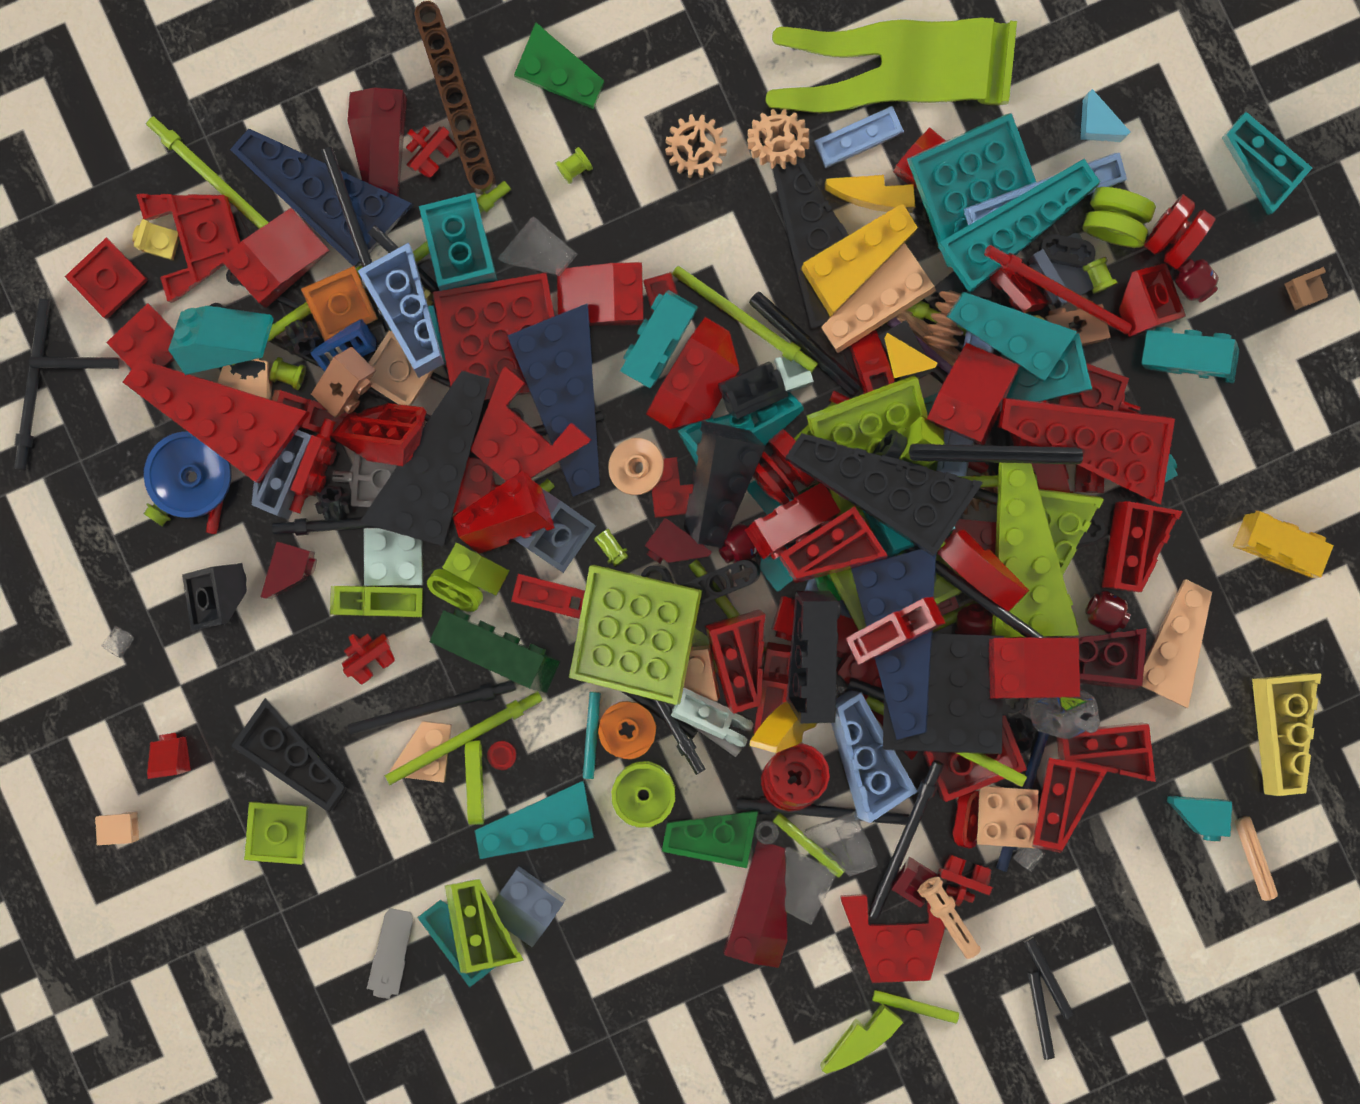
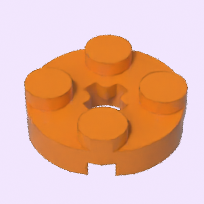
[598,701,656,759]

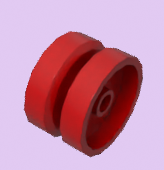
[1143,194,1216,270]

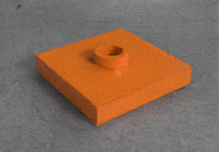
[301,266,378,342]

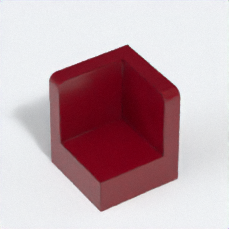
[892,857,938,908]

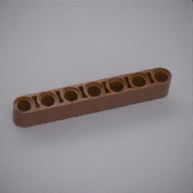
[414,1,496,195]

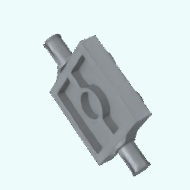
[332,453,397,507]

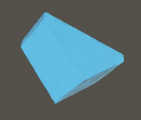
[1080,89,1130,142]

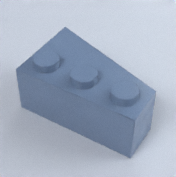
[252,430,311,520]

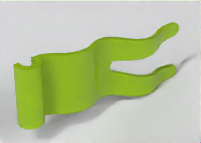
[765,18,1017,113]

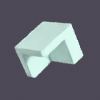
[774,357,814,392]

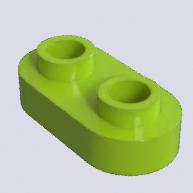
[427,569,483,612]

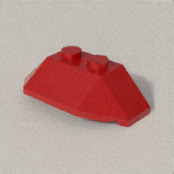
[646,317,739,430]
[331,403,427,466]

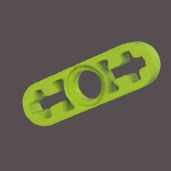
[465,740,484,825]

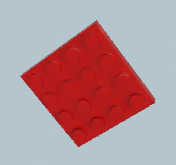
[433,273,554,401]

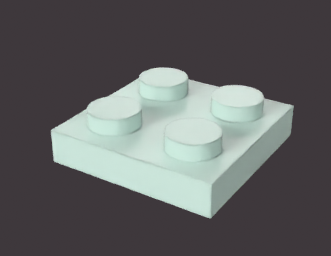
[364,528,423,586]

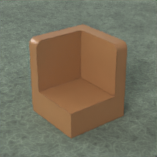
[1285,267,1328,310]

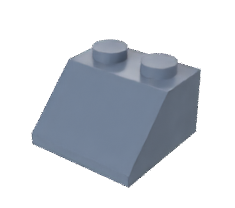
[513,489,596,573]
[493,866,566,947]

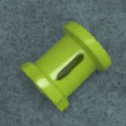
[555,147,593,184]
[1082,257,1118,294]
[269,357,306,390]

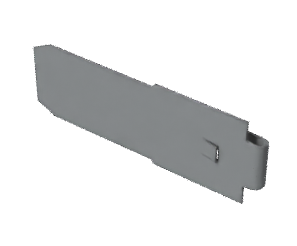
[367,908,413,999]

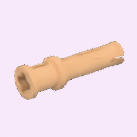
[918,877,981,959]

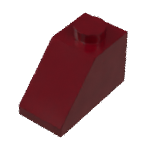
[645,518,712,564]
[260,542,317,599]

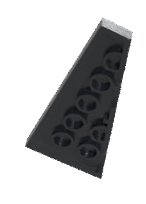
[771,156,849,329]
[359,371,490,546]
[785,433,983,557]

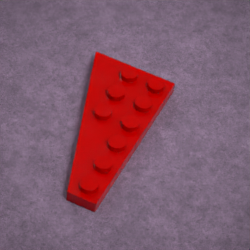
[122,359,310,483]
[999,398,1175,505]

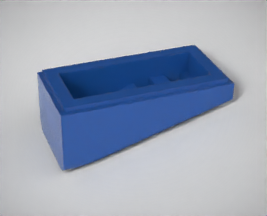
[311,319,376,372]

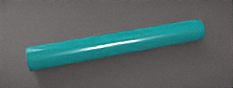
[582,692,601,779]

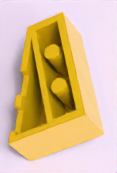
[1232,511,1334,578]

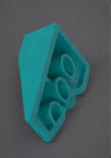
[678,391,804,466]

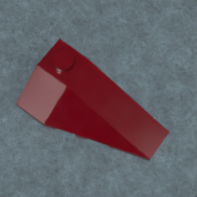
[347,88,407,197]
[724,840,787,968]

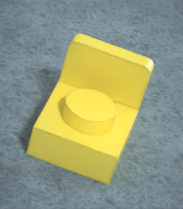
[132,219,180,261]

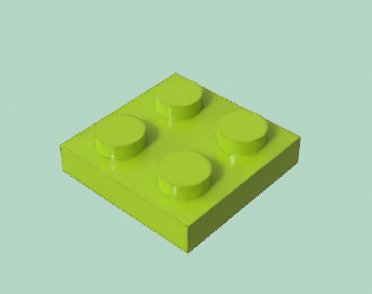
[244,801,309,865]

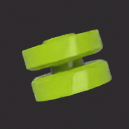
[1082,187,1156,248]
[611,761,675,828]

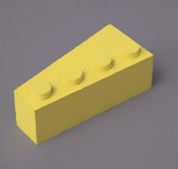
[1252,673,1321,796]

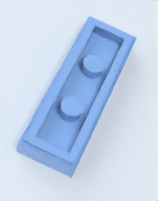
[814,106,904,169]

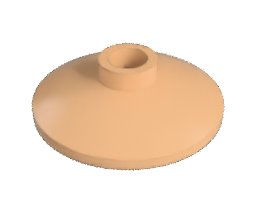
[608,438,664,495]

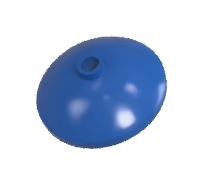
[144,431,232,518]

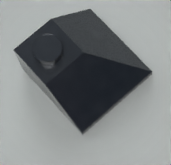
[182,563,247,631]

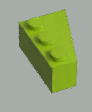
[444,879,524,973]

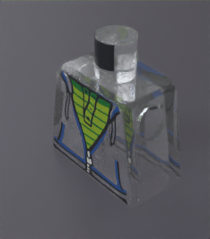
[1029,687,1100,739]

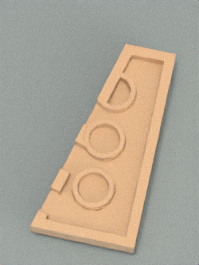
[822,243,936,353]
[1142,579,1212,708]

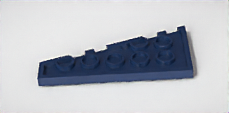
[230,129,414,268]
[507,303,600,496]
[851,549,937,740]

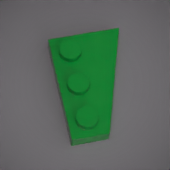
[514,23,604,109]
[662,811,758,868]

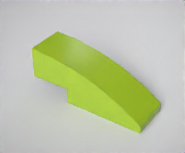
[330,586,423,617]
[820,1004,903,1074]

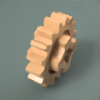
[747,109,809,169]
[666,114,727,178]

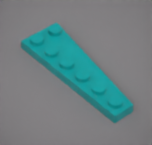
[938,159,1101,293]
[923,333,1092,427]

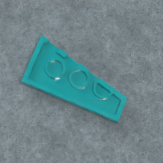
[946,292,1077,381]
[475,780,594,859]

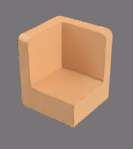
[95,811,139,845]

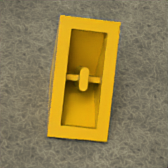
[884,333,938,378]

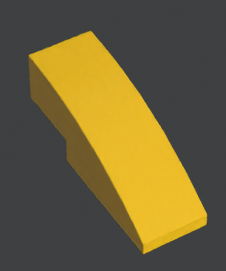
[825,175,915,213]
[750,701,817,753]

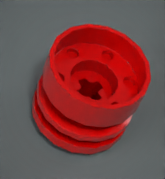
[753,429,815,506]
[761,743,830,812]

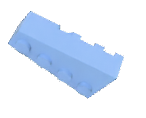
[358,243,444,378]
[831,690,917,823]

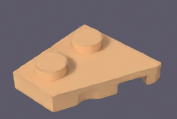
[683,645,720,701]
[389,721,452,782]

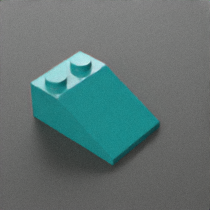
[419,192,498,291]
[168,306,274,375]

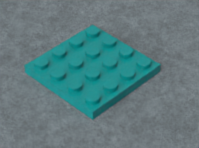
[907,113,1036,267]

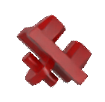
[406,126,457,178]
[342,633,395,685]
[937,855,993,907]

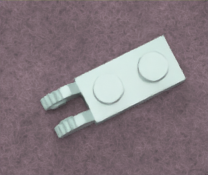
[670,688,754,747]

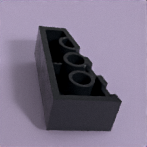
[786,591,841,724]

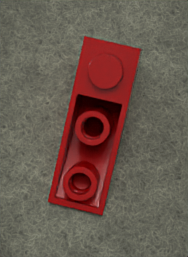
[849,329,895,394]

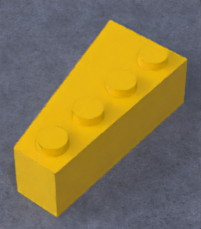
[801,203,918,317]

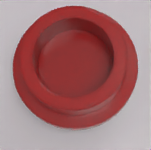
[487,741,516,770]

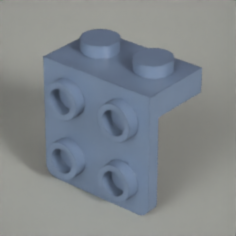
[1028,233,1095,309]

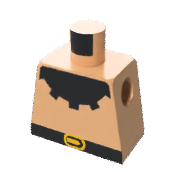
[217,358,273,400]

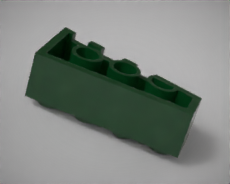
[429,609,560,693]

